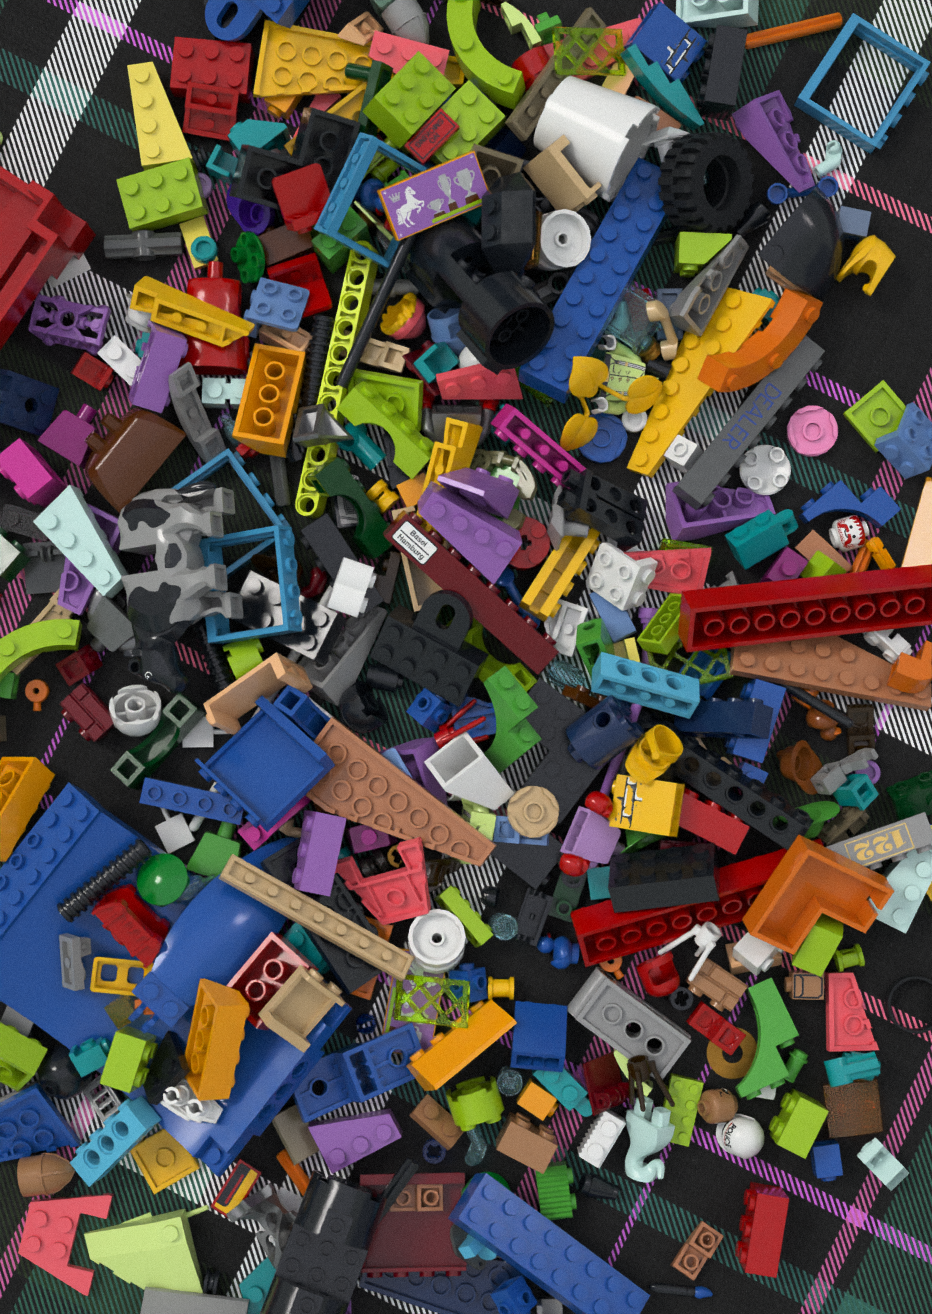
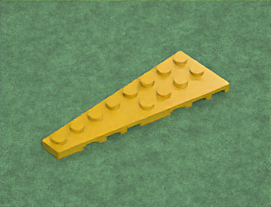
[253,20,464,98]
[627,287,775,478]

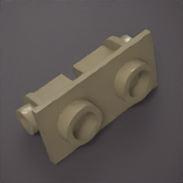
[817,806,870,847]

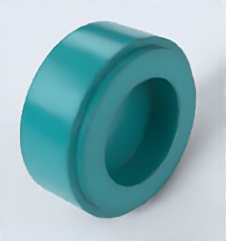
[191,236,218,264]

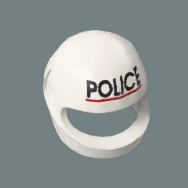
[716,1114,765,1159]

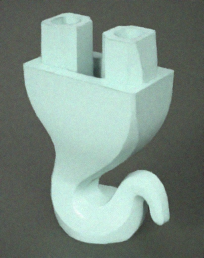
[625,1096,675,1183]

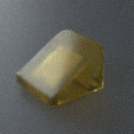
[104,995,140,1029]

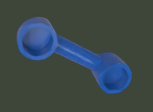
[766,176,839,205]
[495,567,540,629]

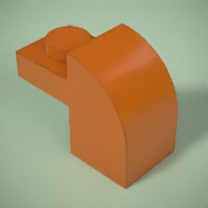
[887,640,932,693]

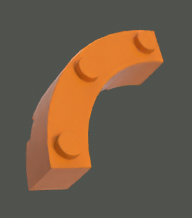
[697,288,823,392]

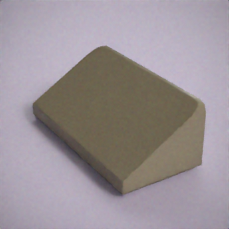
[272,1104,319,1165]

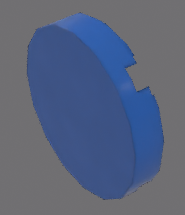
[578,412,627,464]

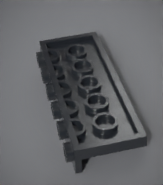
[260,837,382,995]

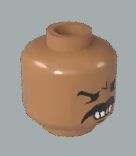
[697,1088,738,1124]

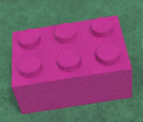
[0,438,67,508]

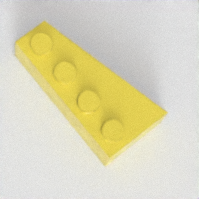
[127,62,197,171]

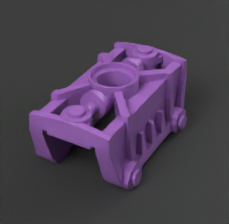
[29,294,111,356]

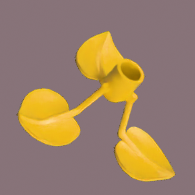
[560,356,662,451]

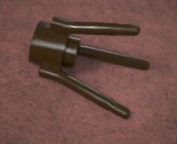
[627,1055,675,1112]

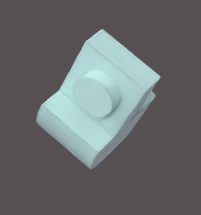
[857,1138,909,1191]

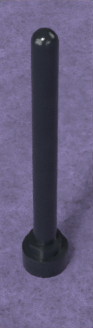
[771,682,853,728]

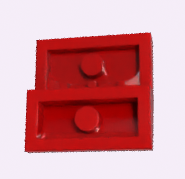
[182,81,240,141]

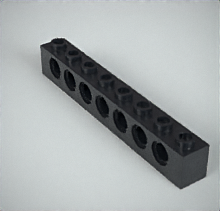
[631,706,814,850]

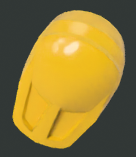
[836,235,896,296]
[625,725,683,784]

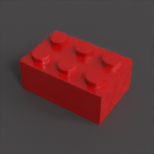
[170,37,255,104]
[679,788,750,855]
[226,932,319,1030]
[735,1182,789,1278]

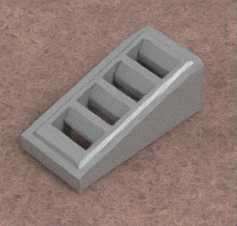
[83,1074,124,1122]

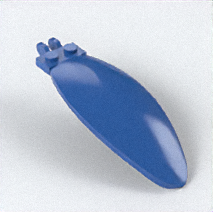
[128,837,298,1034]

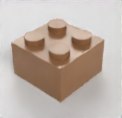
[496,1112,558,1174]

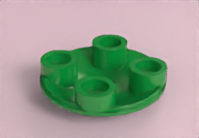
[230,231,265,283]
[137,853,190,907]

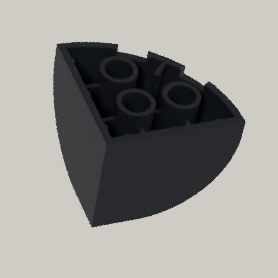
[758,187,844,298]

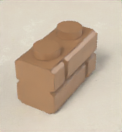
[685,956,748,1012]

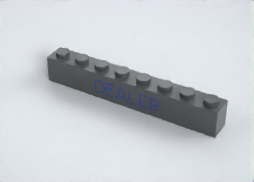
[672,335,825,510]

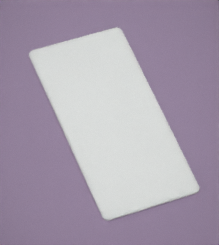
[48,253,91,288]

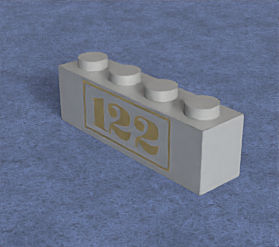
[826,812,932,870]

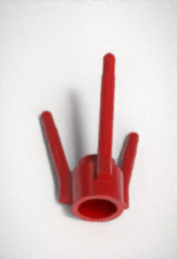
[434,699,489,749]

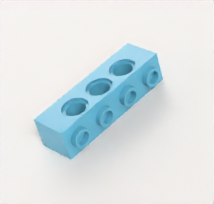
[591,652,700,719]
[70,1095,162,1187]

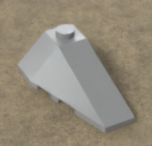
[669,234,749,337]
[298,606,388,706]

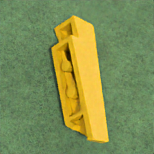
[130,276,255,347]
[417,417,483,545]

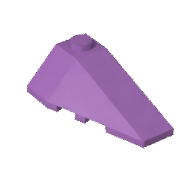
[732,90,815,193]
[666,481,776,543]

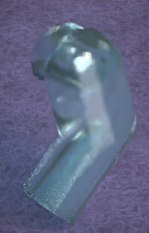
[465,1125,487,1166]

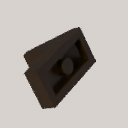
[374,551,402,605]

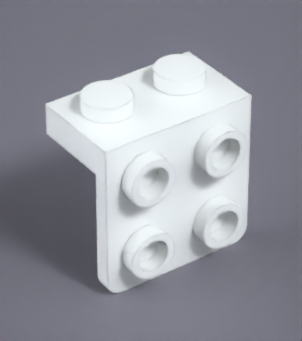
[586,542,658,611]

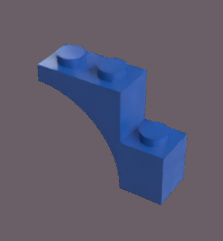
[798,480,901,528]
[273,685,330,741]

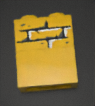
[608,774,685,837]

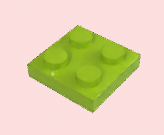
[843,380,906,453]

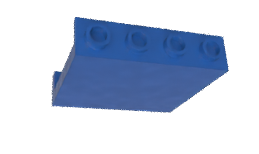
[194,695,335,832]

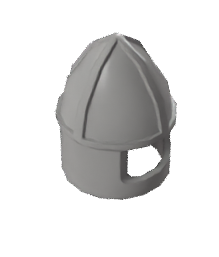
[381,0,429,44]

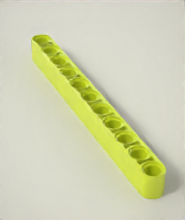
[295,240,379,519]

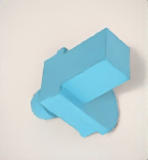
[458,1234,497,1260]

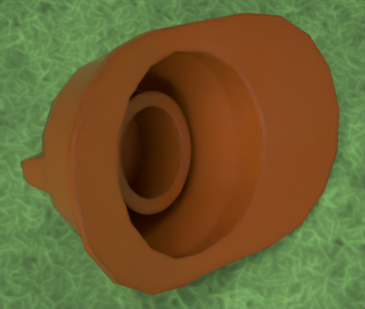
[776,740,823,795]

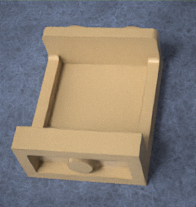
[523,134,602,212]
[258,965,346,1053]

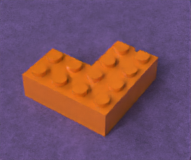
[742,835,894,955]

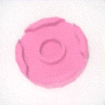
[786,406,838,457]

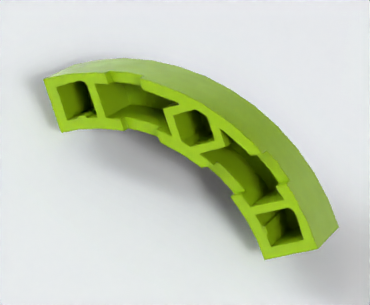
[447,0,526,109]
[0,619,82,682]

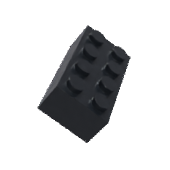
[233,570,347,665]
[608,843,720,913]

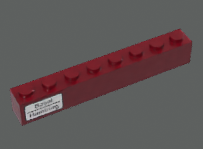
[383,510,559,675]

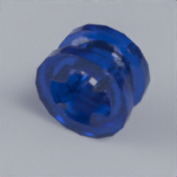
[423,1138,446,1164]

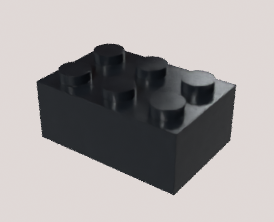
[696,25,748,121]

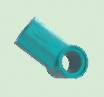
[336,421,386,471]
[824,1051,881,1087]

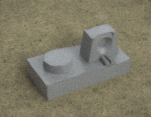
[59,933,92,991]

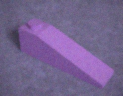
[57,503,121,616]
[379,737,447,805]

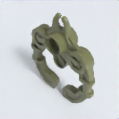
[469,449,537,530]

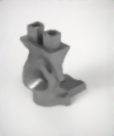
[226,1183,297,1270]

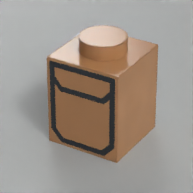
[784,970,824,1000]

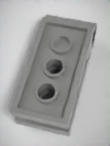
[567,967,691,1080]

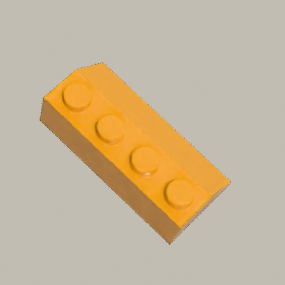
[232,343,307,458]
[0,757,55,862]
[185,978,250,1101]
[406,999,517,1091]

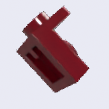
[55,644,103,686]

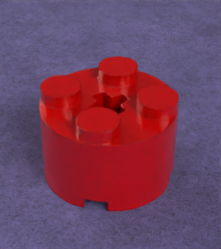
[508,517,550,571]

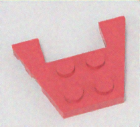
[335,837,431,925]
[18,1193,114,1296]

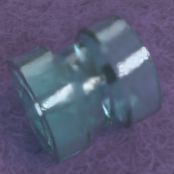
[488,913,518,941]
[497,1066,523,1096]

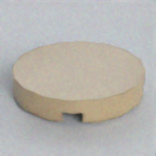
[507,786,559,838]

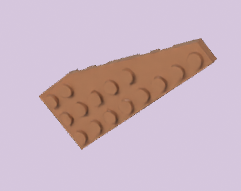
[730,635,931,711]
[306,717,497,867]

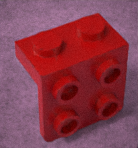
[272,163,330,234]
[266,253,333,318]

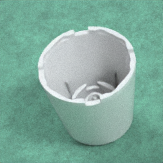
[534,76,660,202]

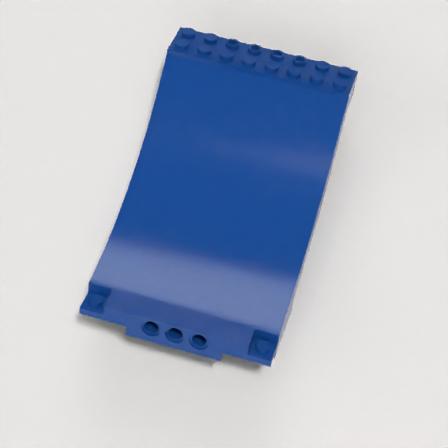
[0,783,352,1177]

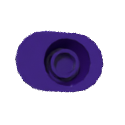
[226,184,276,235]

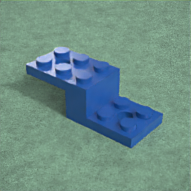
[292,1022,422,1123]

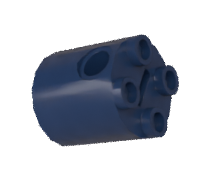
[566,695,644,770]

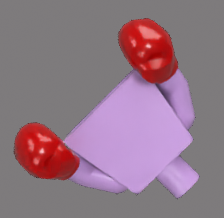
[559,791,625,877]

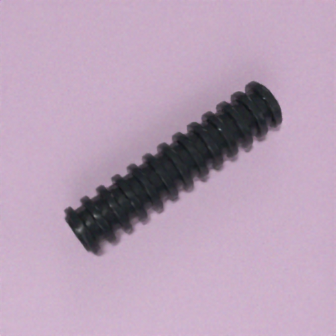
[297,315,335,415]
[191,617,236,692]
[57,838,152,923]

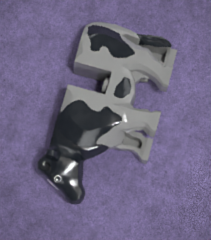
[117,481,243,694]

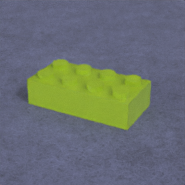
[637,593,681,655]
[434,885,493,948]
[663,1073,704,1147]

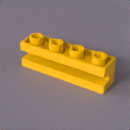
[519,518,601,622]

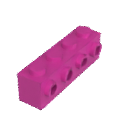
[490,403,586,489]

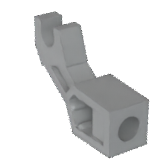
[810,748,879,795]

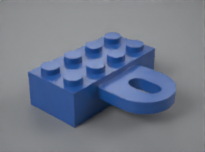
[205,0,310,42]

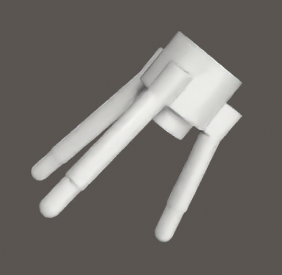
[658,921,722,981]

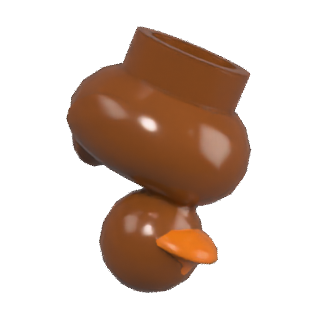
[806,699,841,741]

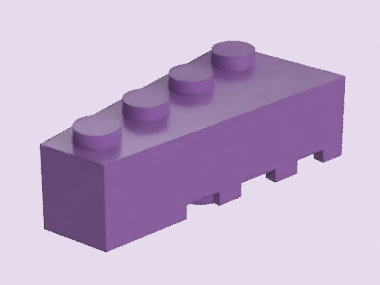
[417,481,522,585]

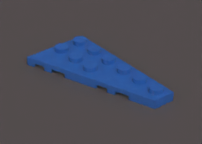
[0,1082,81,1162]

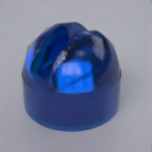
[356,1013,377,1035]

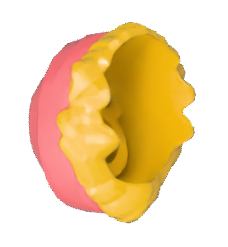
[380,292,426,340]

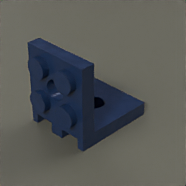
[0,369,59,437]

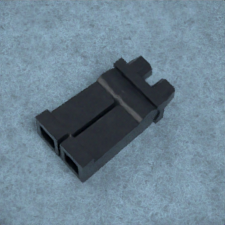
[557,469,647,552]

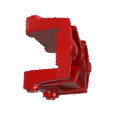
[91,884,170,968]

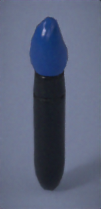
[648,1283,713,1299]

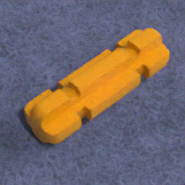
[866,537,898,570]

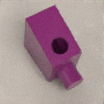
[38,403,100,469]
[759,546,809,583]
[345,824,398,854]

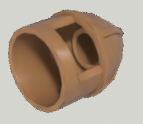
[17,1153,76,1197]

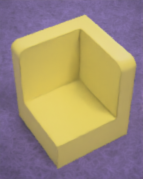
[613,637,640,662]

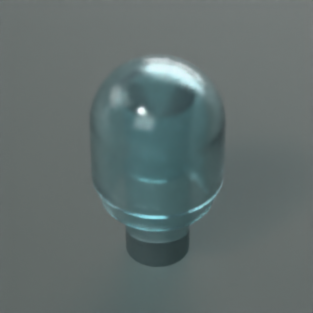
[220,412,241,446]

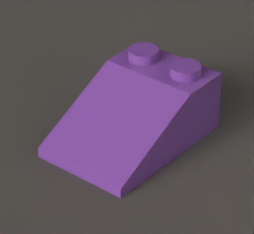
[437,467,519,519]

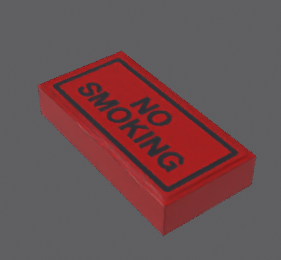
[404,108,460,166]

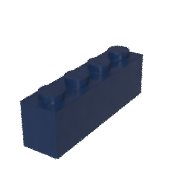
[674,698,773,739]

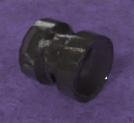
[357,848,392,878]

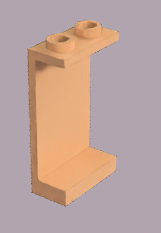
[203,652,313,735]

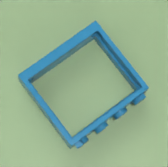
[794,13,931,154]
[314,132,427,269]
[171,448,290,579]
[199,525,303,644]

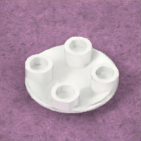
[739,445,791,495]

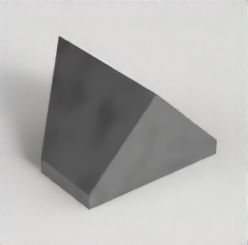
[293,403,354,448]

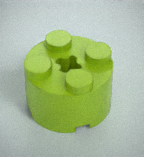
[222,638,265,680]
[445,1076,504,1131]

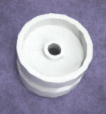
[529,209,591,271]
[408,909,466,974]

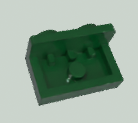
[886,770,932,821]

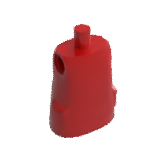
[178,261,250,376]

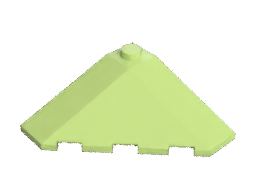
[84,1209,206,1294]

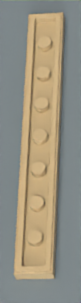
[218,854,414,981]

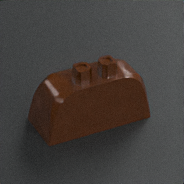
[84,407,187,513]

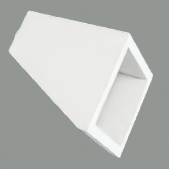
[424,732,514,810]

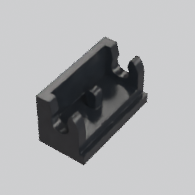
[511,887,554,946]

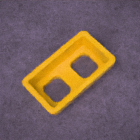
[90,956,153,996]

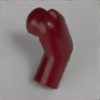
[300,566,328,599]

